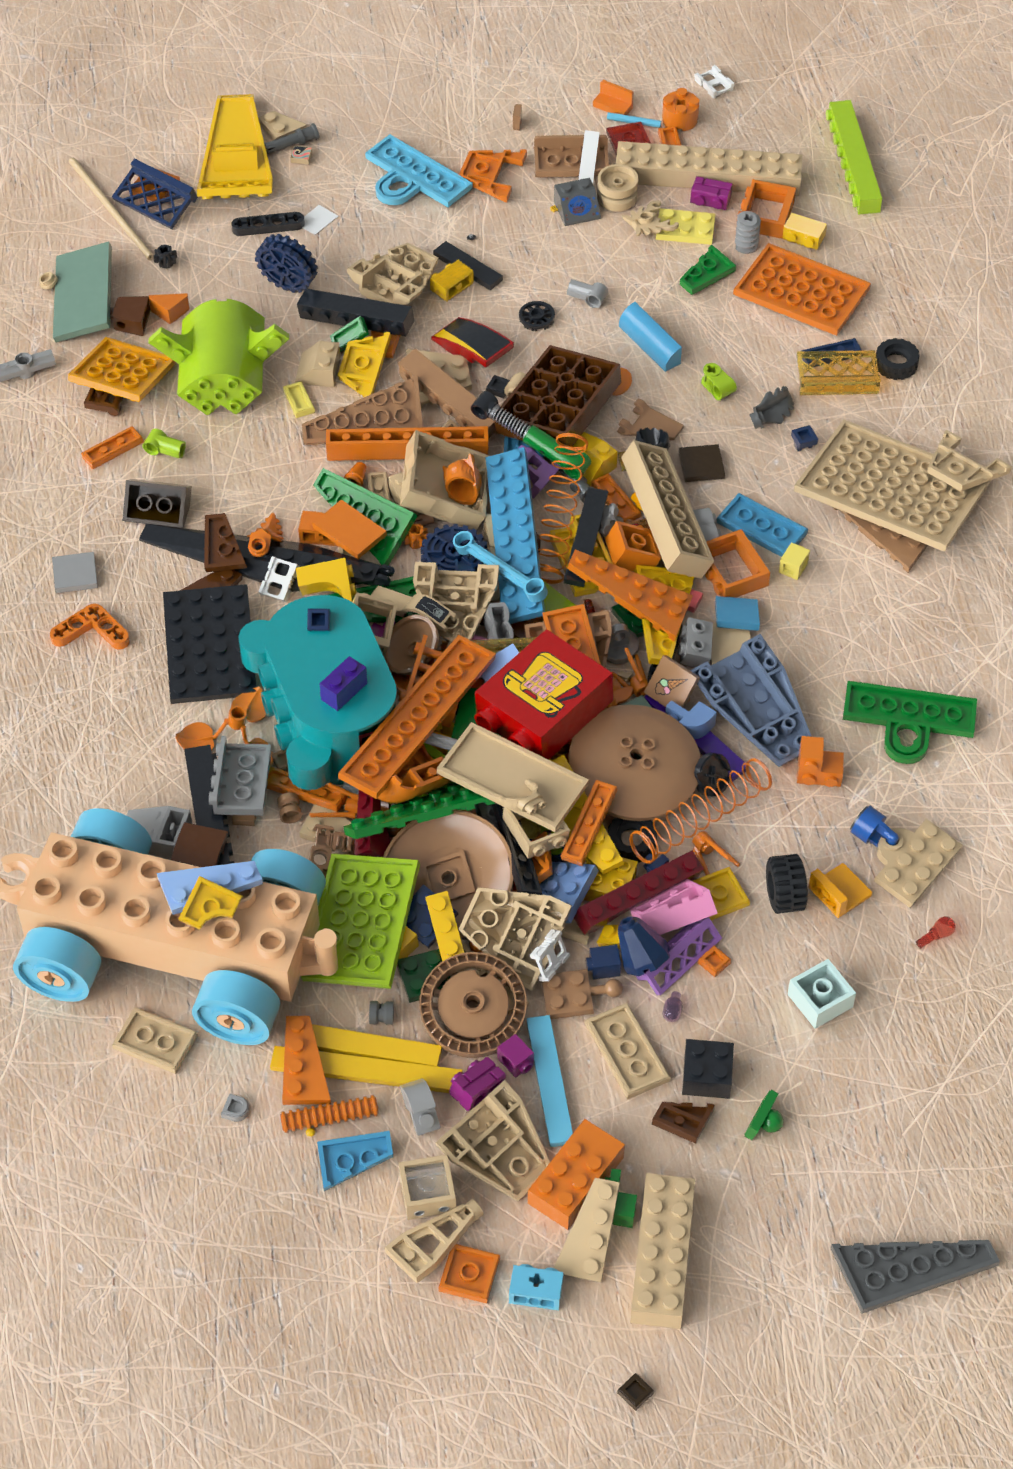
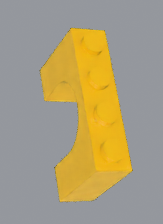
[296,558,357,602]

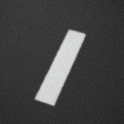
[579,130,599,183]

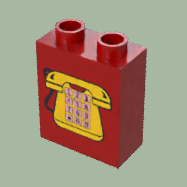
[474,629,614,760]

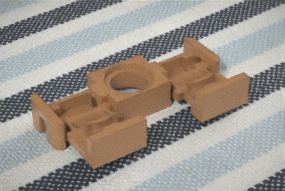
[309,824,352,878]

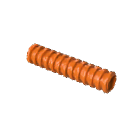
[280,1095,379,1133]

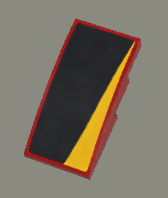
[431,317,514,368]

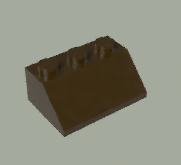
[122,479,192,528]

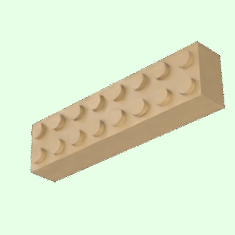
[621,440,714,579]

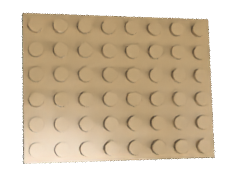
[794,419,991,552]

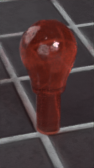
[916,916,956,949]

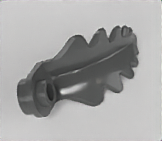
[749,386,794,429]

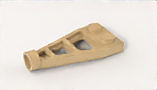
[384,1199,484,1284]

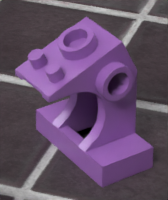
[519,445,561,499]

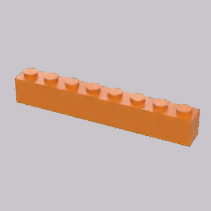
[326,426,488,461]

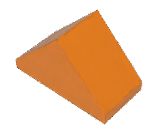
[149,293,190,324]

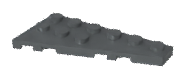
[831,1240,1000,1314]

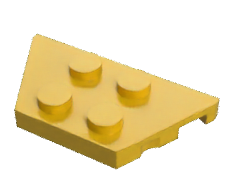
[338,332,391,397]

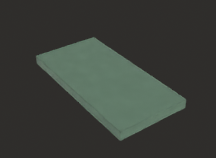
[53,241,112,342]

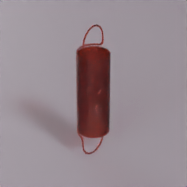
[584,599,595,615]

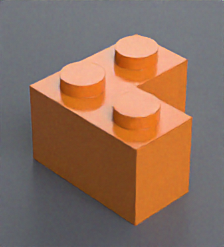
[797,736,844,787]

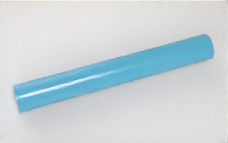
[607,112,661,128]

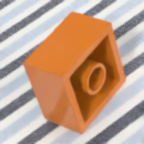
[605,521,661,572]

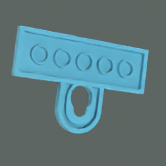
[365,134,473,207]

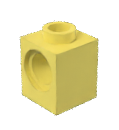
[779,542,810,580]

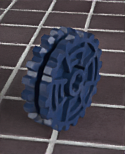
[255,234,318,293]
[421,524,488,572]

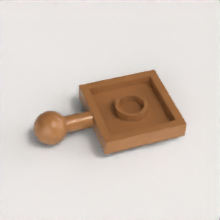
[542,969,623,1019]

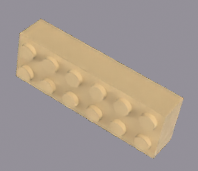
[630,1173,695,1329]

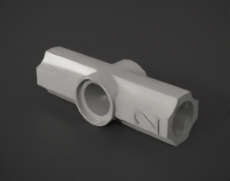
[0,349,56,382]

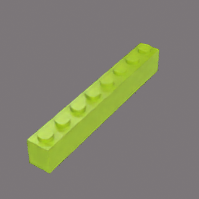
[826,100,882,215]

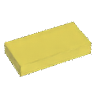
[283,381,315,418]

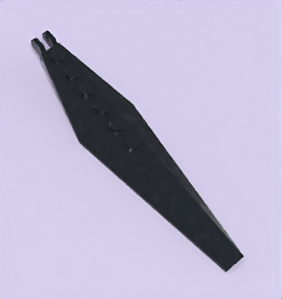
[139,524,395,592]

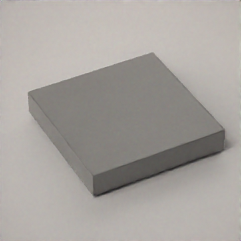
[52,552,98,593]

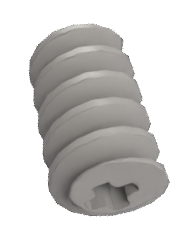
[735,211,761,254]

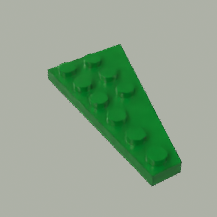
[343,783,495,839]

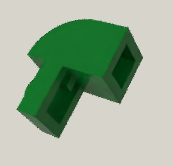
[605,1168,637,1228]

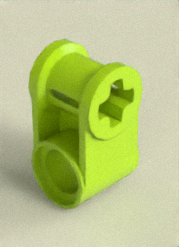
[701,363,737,400]

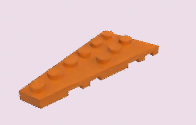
[567,549,693,641]

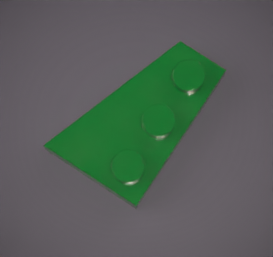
[680,245,736,295]

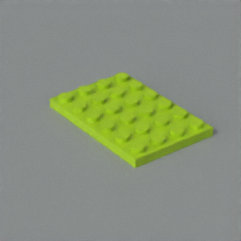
[301,854,420,989]

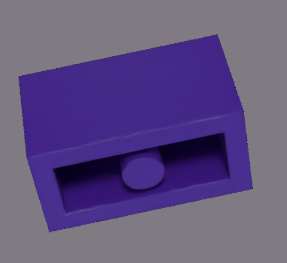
[319,656,367,711]

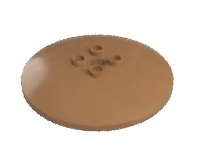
[568,705,701,821]
[383,810,514,942]

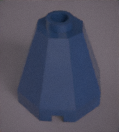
[618,916,670,976]

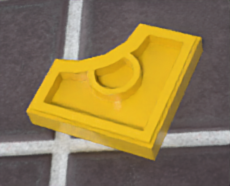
[178,876,243,930]

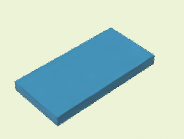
[716,493,808,557]

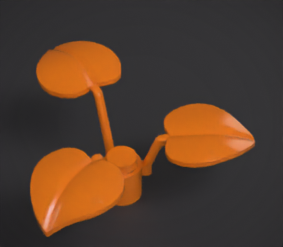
[175,686,273,768]

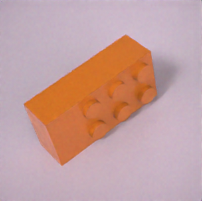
[528,1119,625,1230]

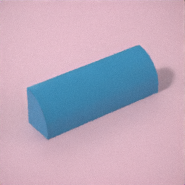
[619,302,682,372]

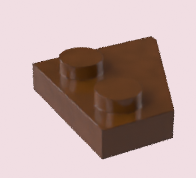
[651,1102,715,1144]

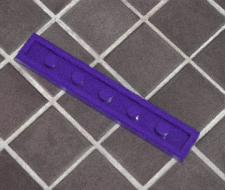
[644,695,746,782]

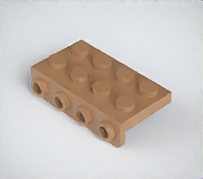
[534,135,609,177]

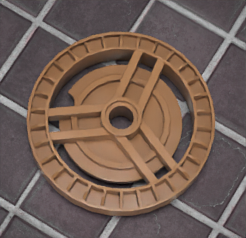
[419,952,527,1058]

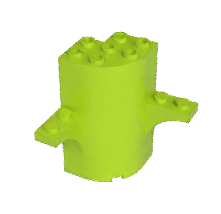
[148,299,289,415]

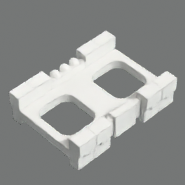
[694,65,734,99]
[258,556,300,603]
[530,929,571,982]

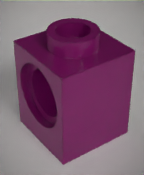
[497,1034,534,1078]

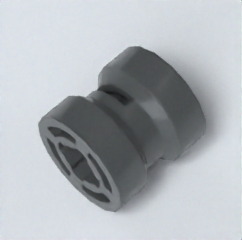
[369,1001,394,1025]

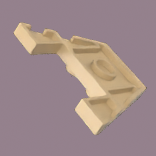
[406,349,472,408]
[927,430,1012,491]

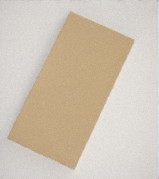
[437,722,589,832]

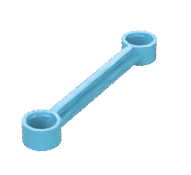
[453,531,548,603]

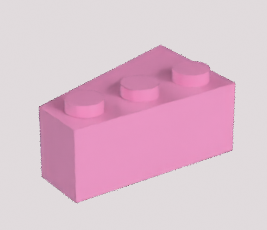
[630,879,718,935]

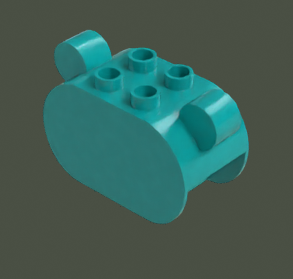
[238,595,397,790]

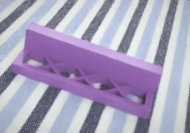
[636,917,722,995]

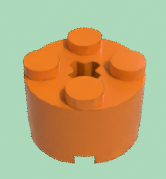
[662,88,700,131]

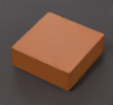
[698,945,731,977]

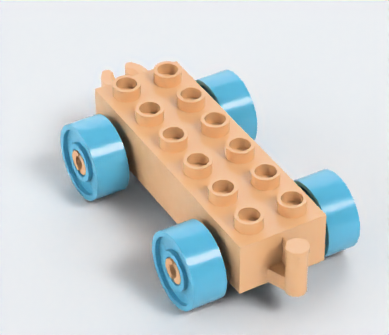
[0,808,338,1045]

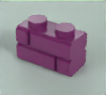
[690,176,733,210]
[449,1057,506,1111]

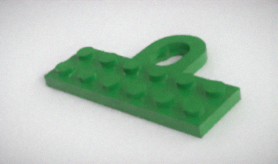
[842,681,977,764]

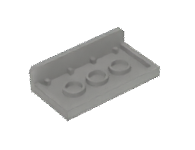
[209,736,272,816]

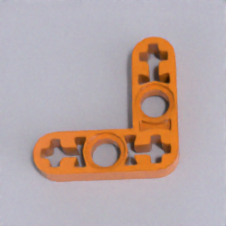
[50,603,130,650]

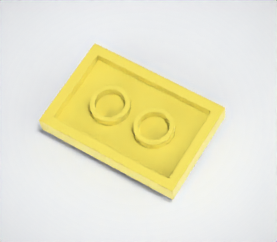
[656,208,716,245]

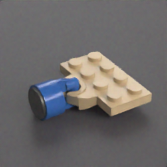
[850,805,963,908]

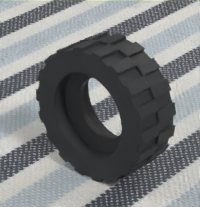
[875,338,920,380]
[608,818,657,863]

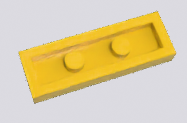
[425,891,465,961]

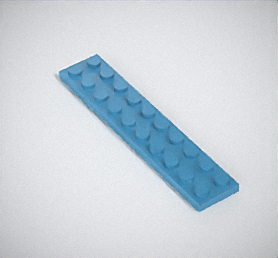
[485,447,545,624]

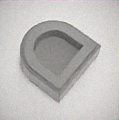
[221,1094,249,1122]

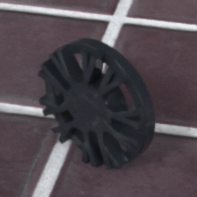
[519,301,555,331]

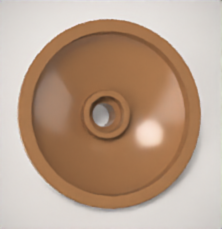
[384,615,439,675]

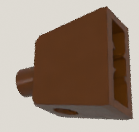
[110,296,151,336]

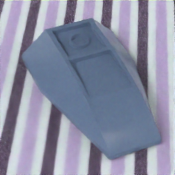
[690,634,812,767]

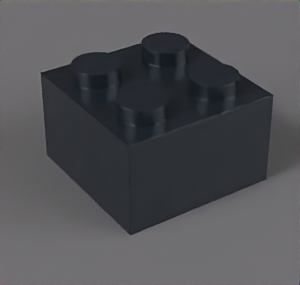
[682,1039,734,1099]

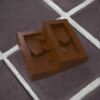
[171,822,228,867]

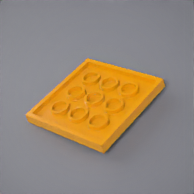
[68,337,176,402]

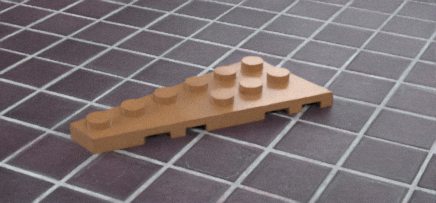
[302,375,423,445]
[831,506,928,573]

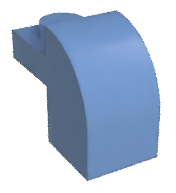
[665,700,717,739]

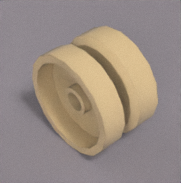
[597,164,638,212]

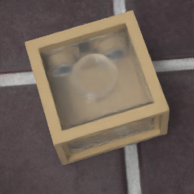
[399,1154,456,1220]

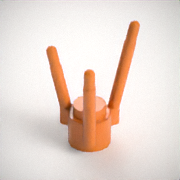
[612,648,648,697]
[310,783,359,819]
[692,831,740,875]

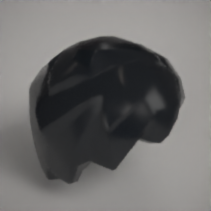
[636,427,670,451]

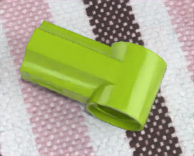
[142,428,186,458]

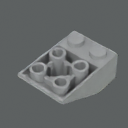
[126,806,192,860]

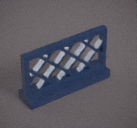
[112,158,198,229]

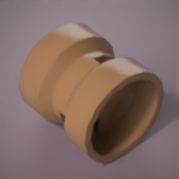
[277,792,302,824]

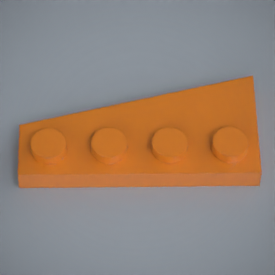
[282,1016,331,1105]

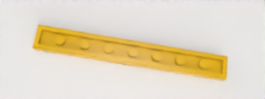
[270,1046,463,1093]

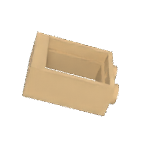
[352,593,398,656]
[502,807,570,859]

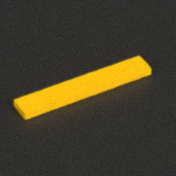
[312,1024,442,1066]

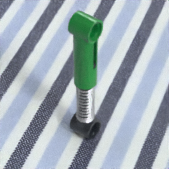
[470,391,591,480]

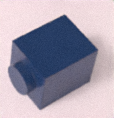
[585,945,621,980]

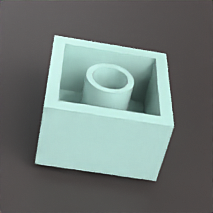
[788,959,856,1029]

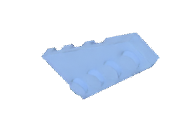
[157,861,263,915]

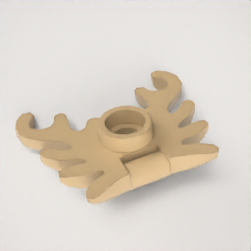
[622,200,679,236]

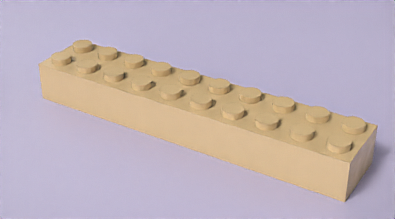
[616,141,803,196]

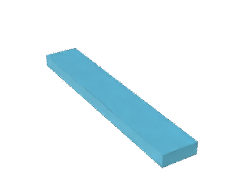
[526,1015,573,1147]

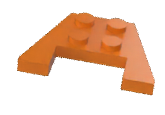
[459,149,527,202]

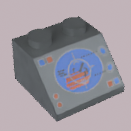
[554,178,601,226]

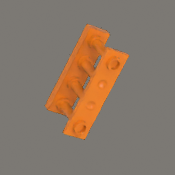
[398,635,458,728]

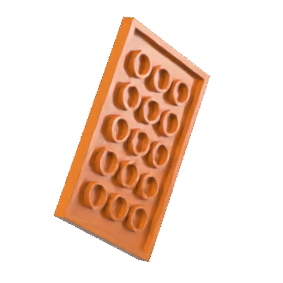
[733,243,871,336]

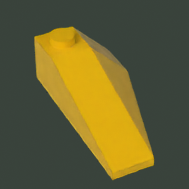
[573,432,618,487]

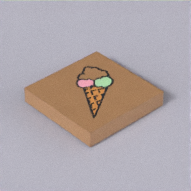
[644,655,700,708]

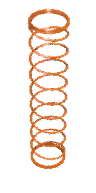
[538,433,588,584]
[629,758,772,864]

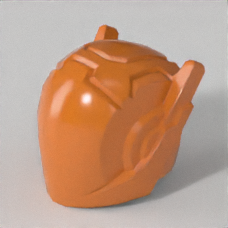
[442,454,482,505]

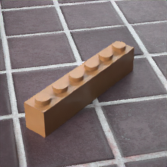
[398,349,496,439]

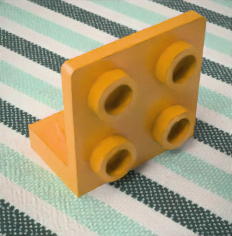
[808,863,872,918]

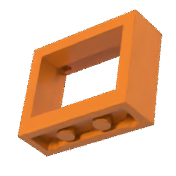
[738,179,796,239]
[705,529,770,598]

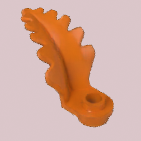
[246,513,284,557]

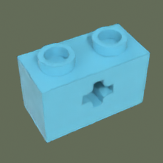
[509,1264,563,1311]

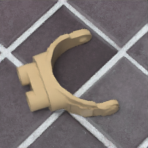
[497,779,547,815]

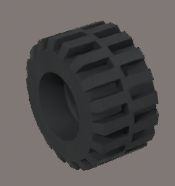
[766,854,808,914]

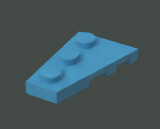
[317,1131,393,1191]

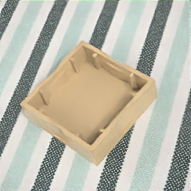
[400,430,489,530]

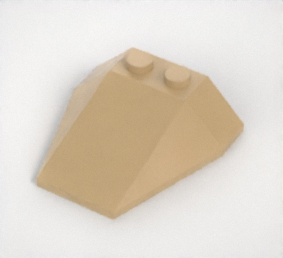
[435,1080,550,1201]

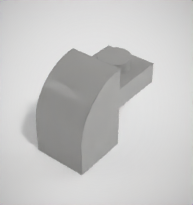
[400,1078,441,1136]

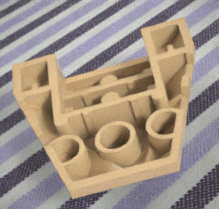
[347,243,439,305]
[413,562,500,643]
[458,887,572,991]

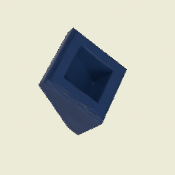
[307,608,331,631]

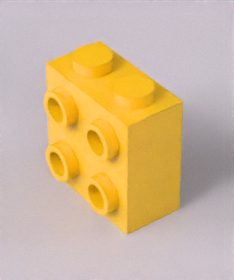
[583,857,638,901]

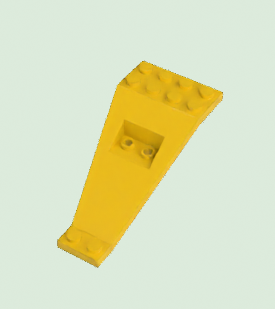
[197,94,273,199]

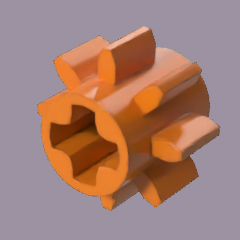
[404,524,428,549]

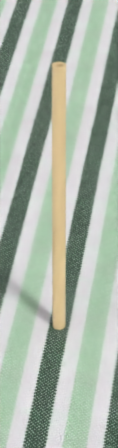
[69,157,154,260]

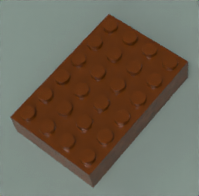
[495,345,621,447]

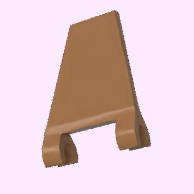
[617,398,684,440]

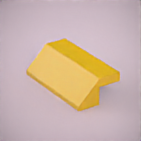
[549,514,613,597]

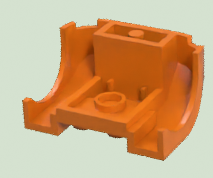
[377,744,451,804]

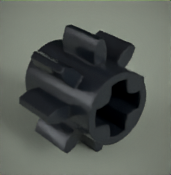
[153,245,177,269]

